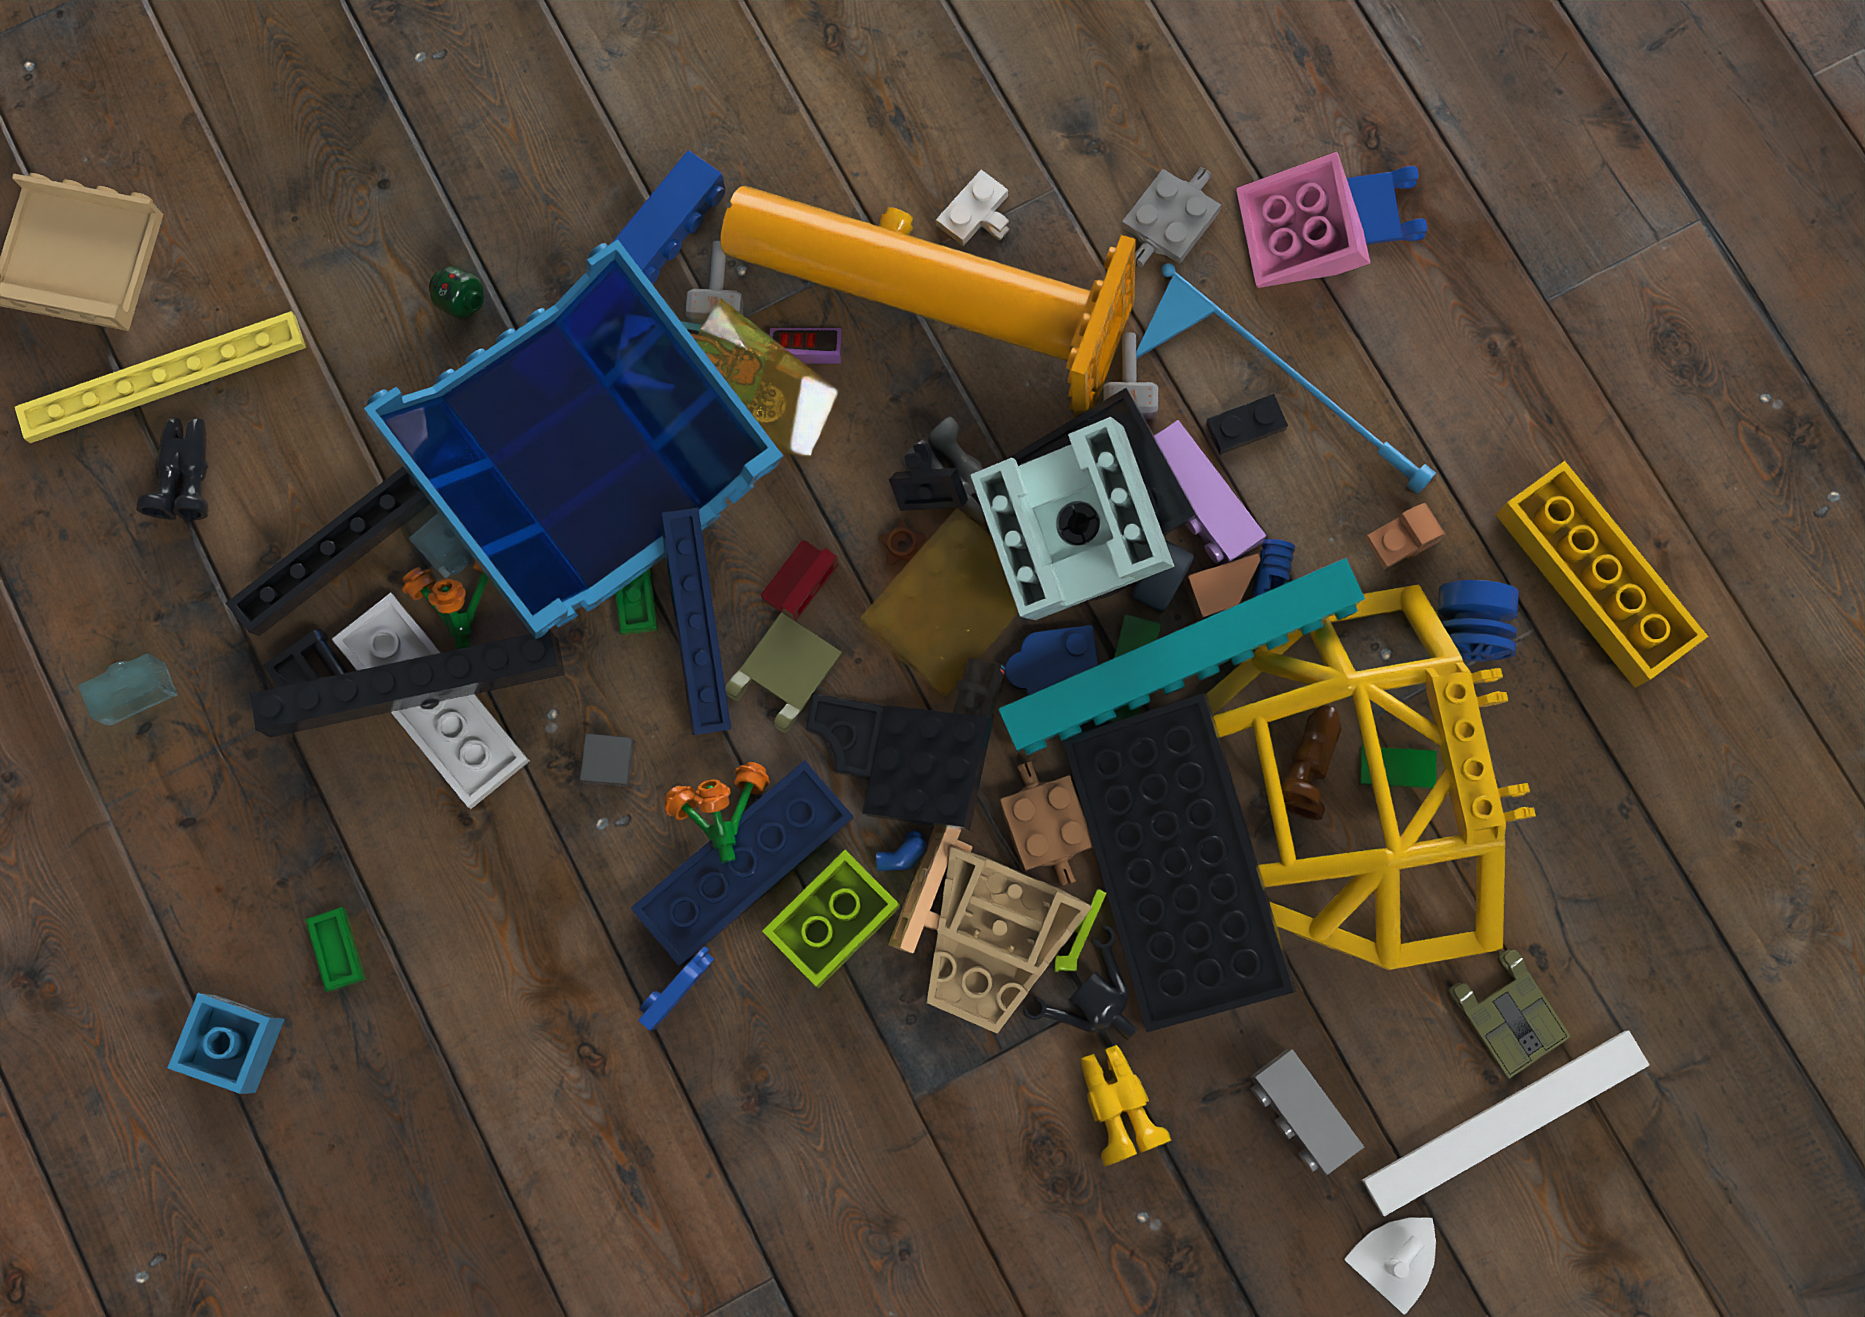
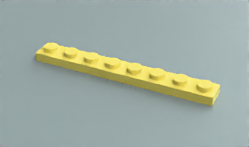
[15,311,306,443]

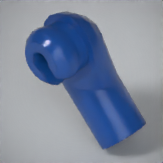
[876,830,927,871]

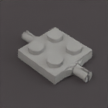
[1122,167,1221,268]

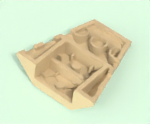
[927,846,1092,1034]

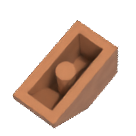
[1184,554,1260,622]

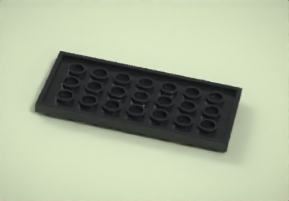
[1063,693,1297,1032]

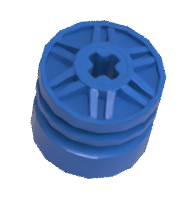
[1438,580,1519,661]

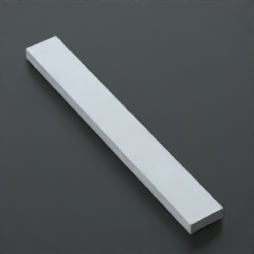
[1362,1031,1649,1216]

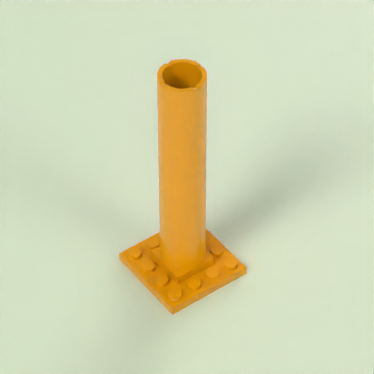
[720,185,1136,418]

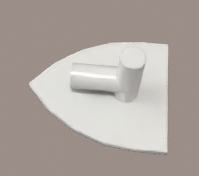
[1344,1217,1436,1315]

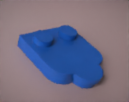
[1005,625,1098,696]
[638,946,714,1031]

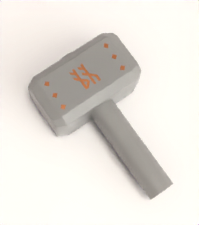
[686,241,743,328]
[1102,332,1158,420]

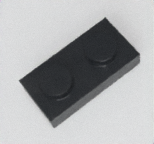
[1206,394,1288,455]

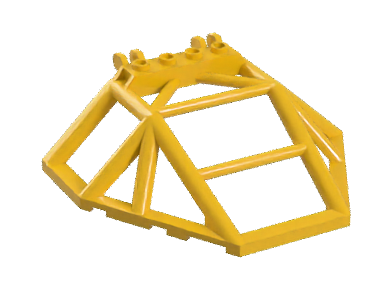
[1207,584,1536,970]

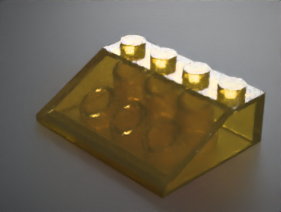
[860,508,1019,697]

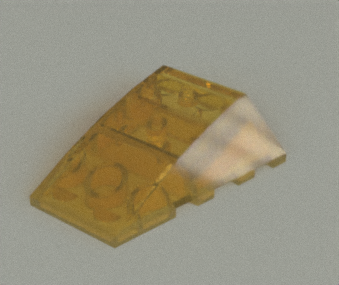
[664,298,839,457]

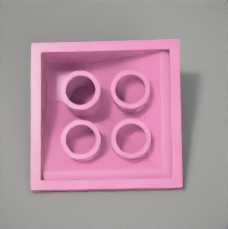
[1236,152,1370,288]

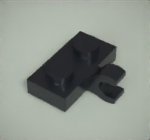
[888,443,968,511]

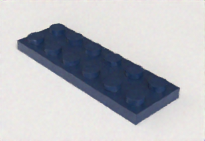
[631,760,854,967]

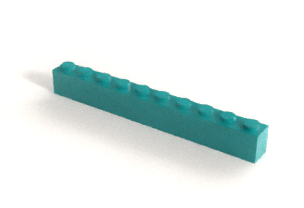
[999,558,1365,756]

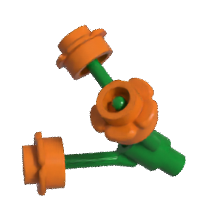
[402,554,508,650]
[664,762,770,863]

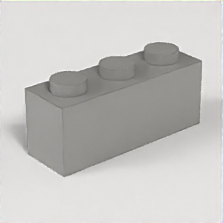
[1250,1049,1364,1175]

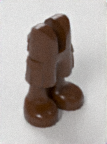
[1280,705,1342,820]

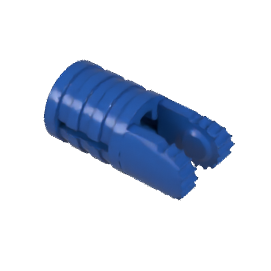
[1252,539,1295,598]

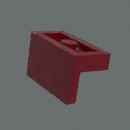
[761,540,839,621]

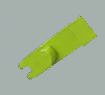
[1054,889,1106,973]

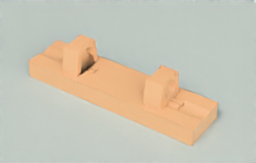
[888,826,973,953]

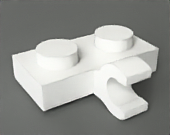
[936,170,1009,246]

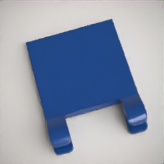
[1346,166,1427,245]

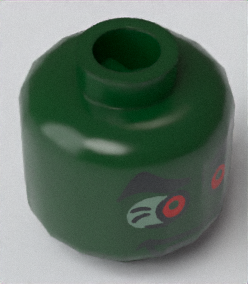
[429,266,484,319]

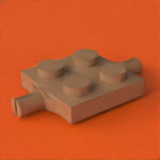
[998,761,1094,887]

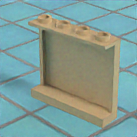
[0,173,164,331]

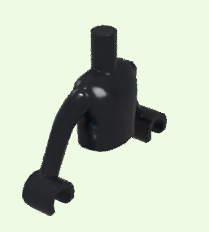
[1023,925,1138,1040]

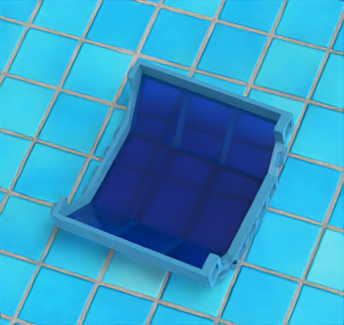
[364,239,783,639]

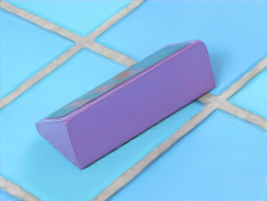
[768,328,842,364]

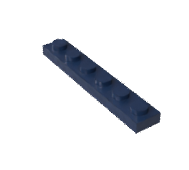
[659,508,731,735]

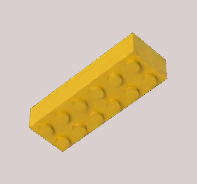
[1495,461,1708,688]

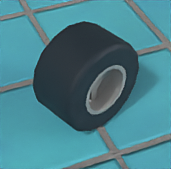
[1131,539,1194,613]

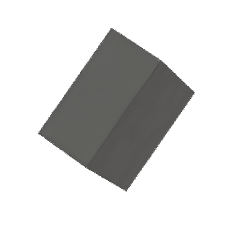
[580,734,636,787]

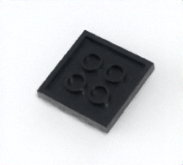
[862,705,993,831]

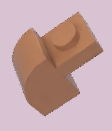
[1365,503,1446,570]

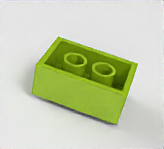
[762,850,900,989]

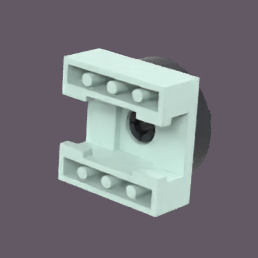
[971,417,1174,620]

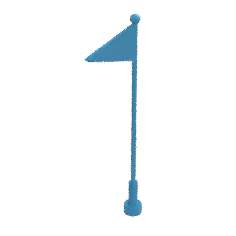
[1136,263,1436,495]

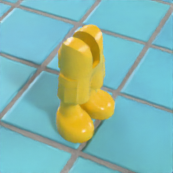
[1081,1045,1172,1167]

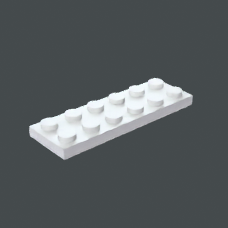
[332,593,530,809]

